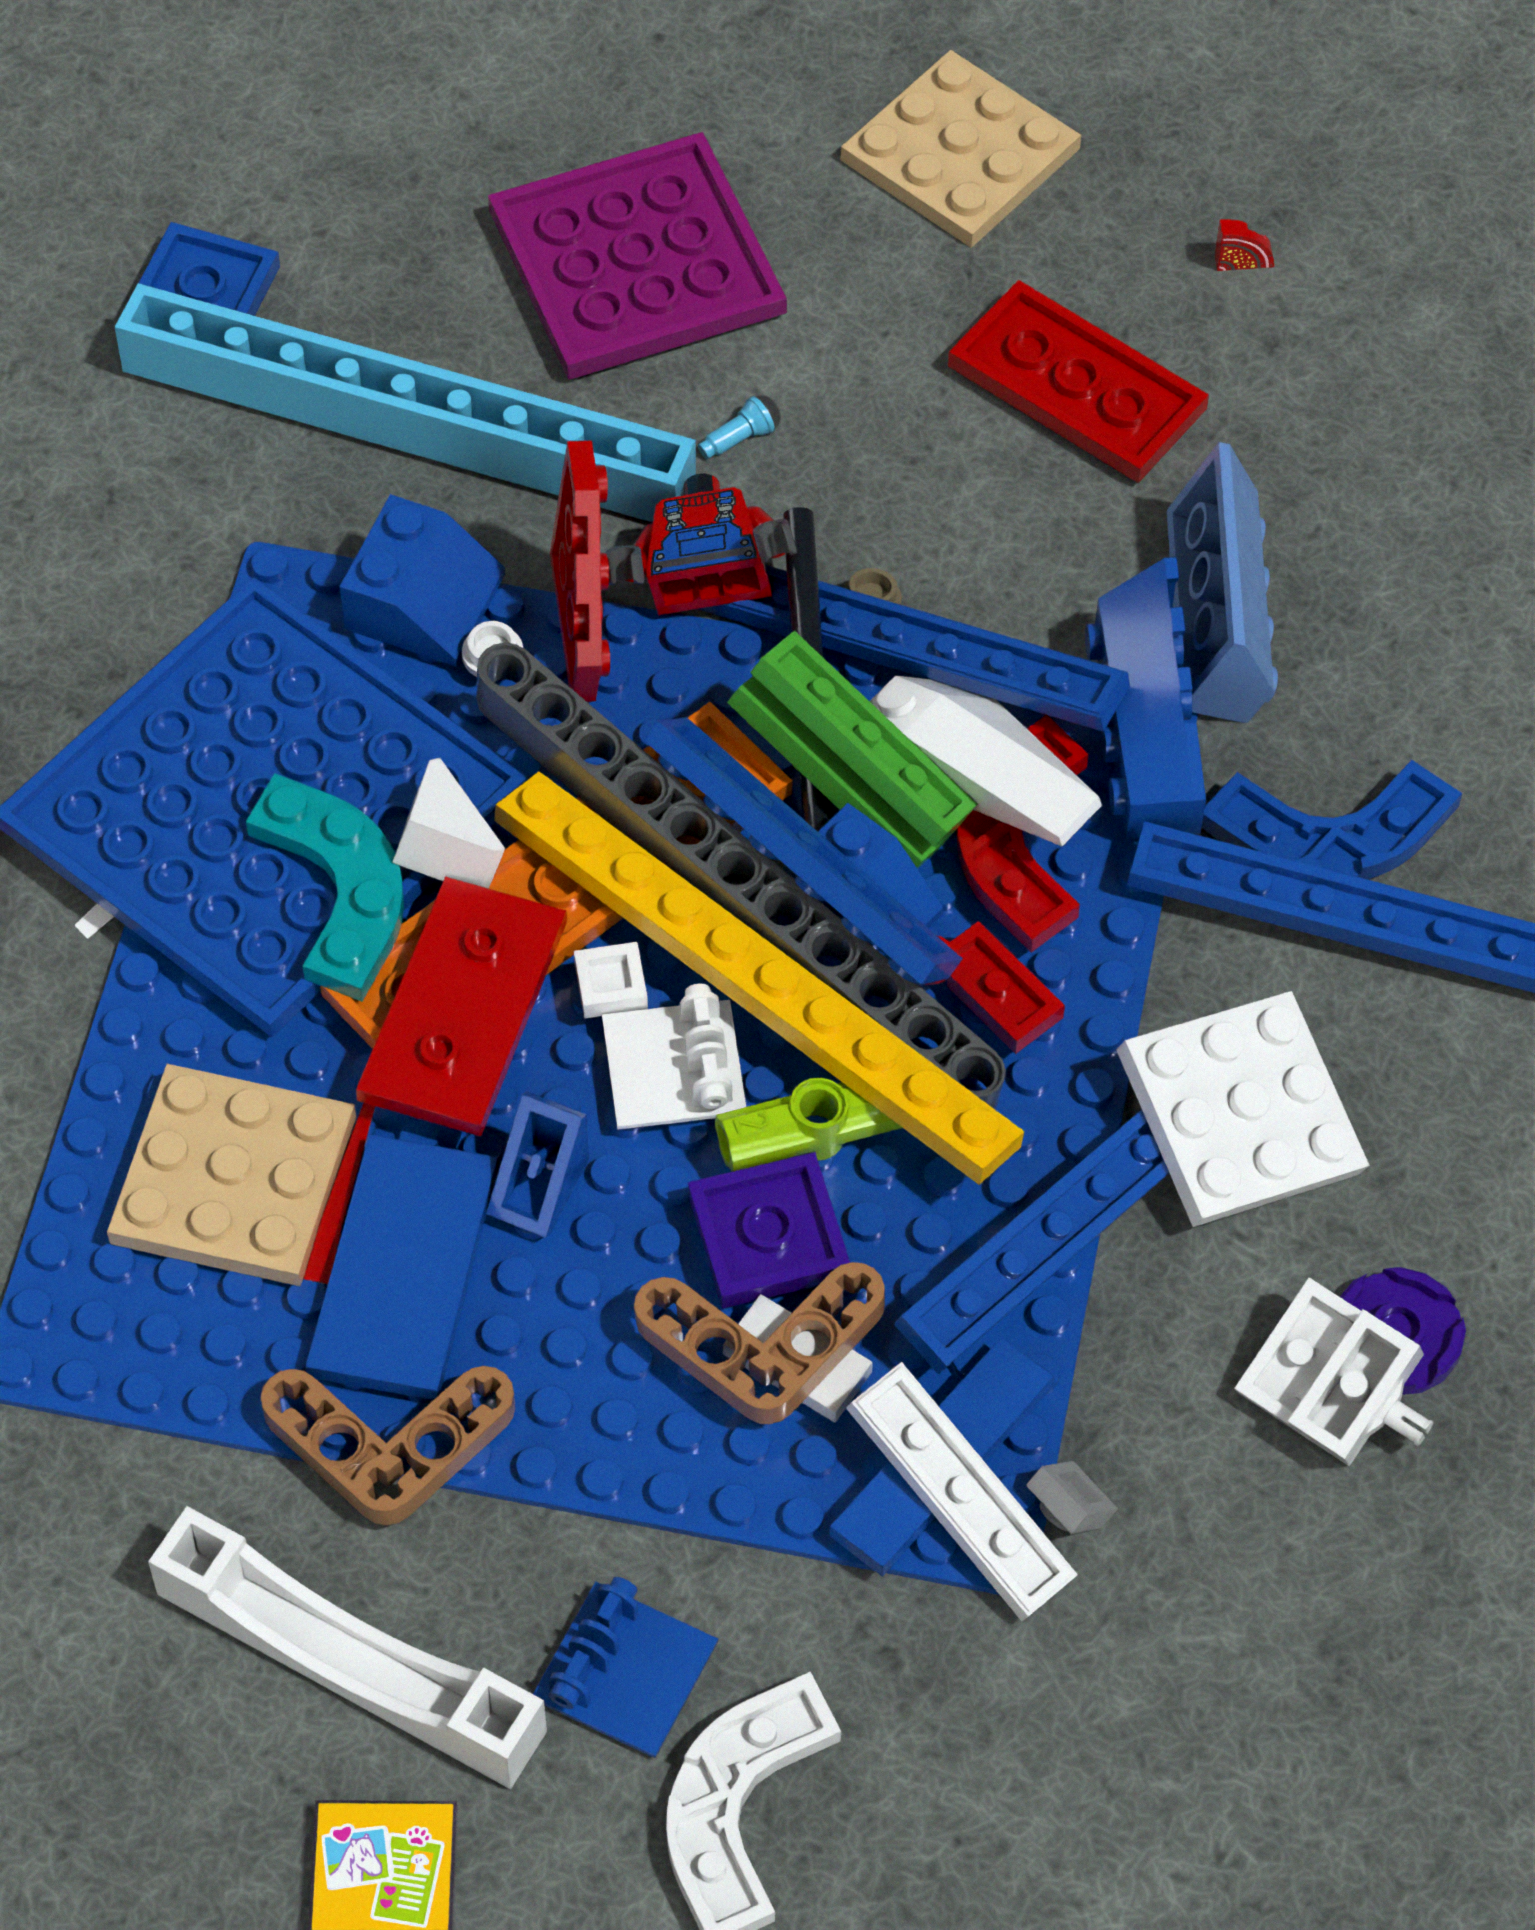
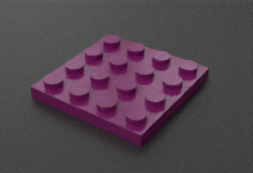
[488,132,787,380]

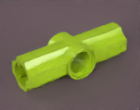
[715,1077,902,1172]

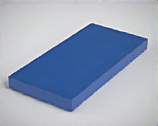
[305,1134,498,1400]

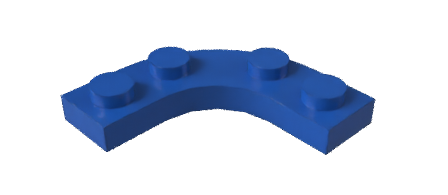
[1201,760,1462,879]

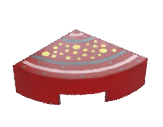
[1214,219,1274,271]

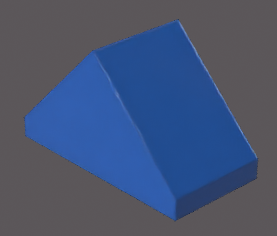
[486,1091,589,1238]

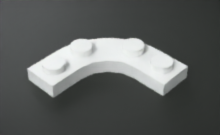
[666,1672,841,1930]

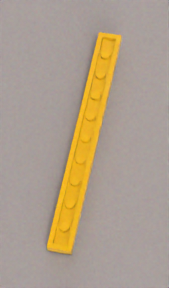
[494,771,1025,1185]

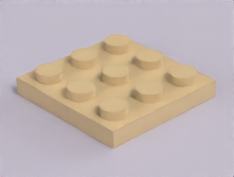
[840,50,1081,248]
[107,1064,356,1287]

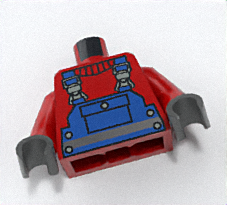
[605,473,797,615]

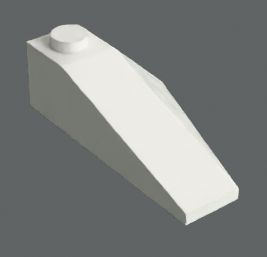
[870,676,1102,846]

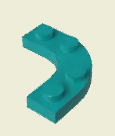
[246,773,404,1002]

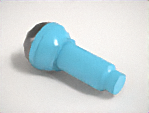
[698,394,781,460]

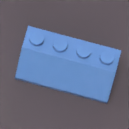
[1167,442,1278,723]

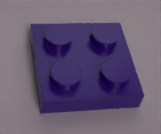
[688,1152,850,1309]

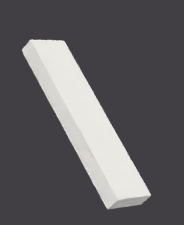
[846,1362,1078,1621]

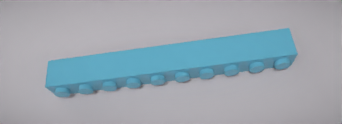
[115,283,696,522]

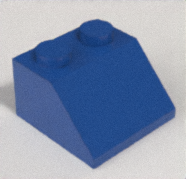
[339,494,505,667]

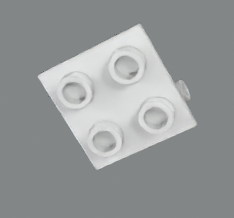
[602,984,746,1130]

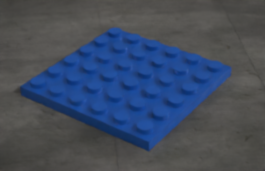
[0,577,529,1037]

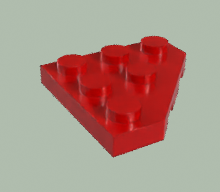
[550,440,610,702]

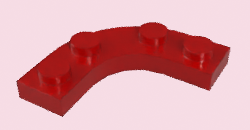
[957,715,1089,953]

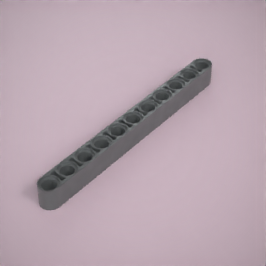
[476,642,1006,1110]

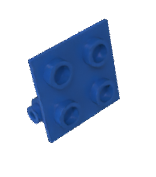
[533,1577,718,1758]

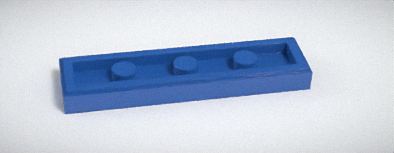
[829,1337,1054,1577]

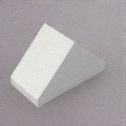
[392,758,505,889]

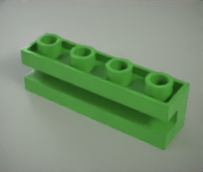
[727,630,978,869]

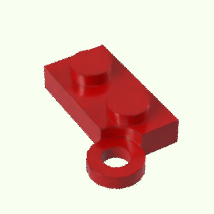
[927,921,1065,1054]

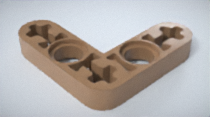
[634,1262,885,1424]
[261,1366,515,1525]

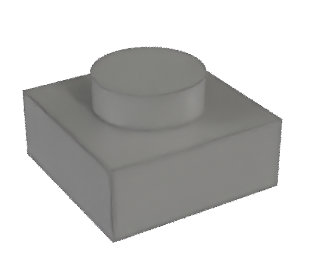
[1026,1461,1118,1534]

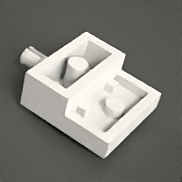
[1234,1278,1433,1466]

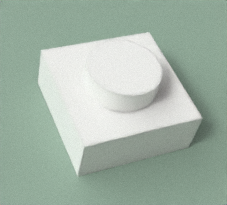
[574,942,648,1019]

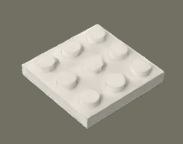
[1117,991,1370,1227]

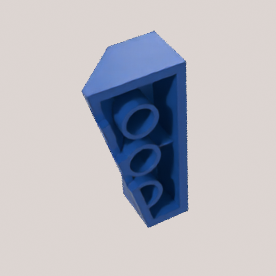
[1085,557,1206,839]

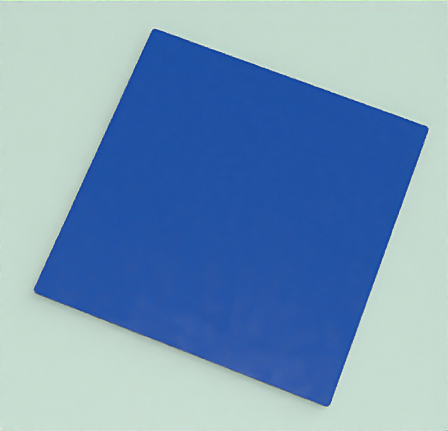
[0,542,1198,1595]

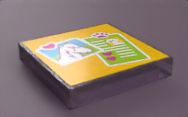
[308,1800,458,1930]

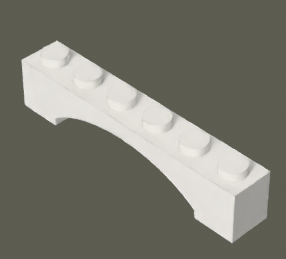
[148,1506,547,1789]

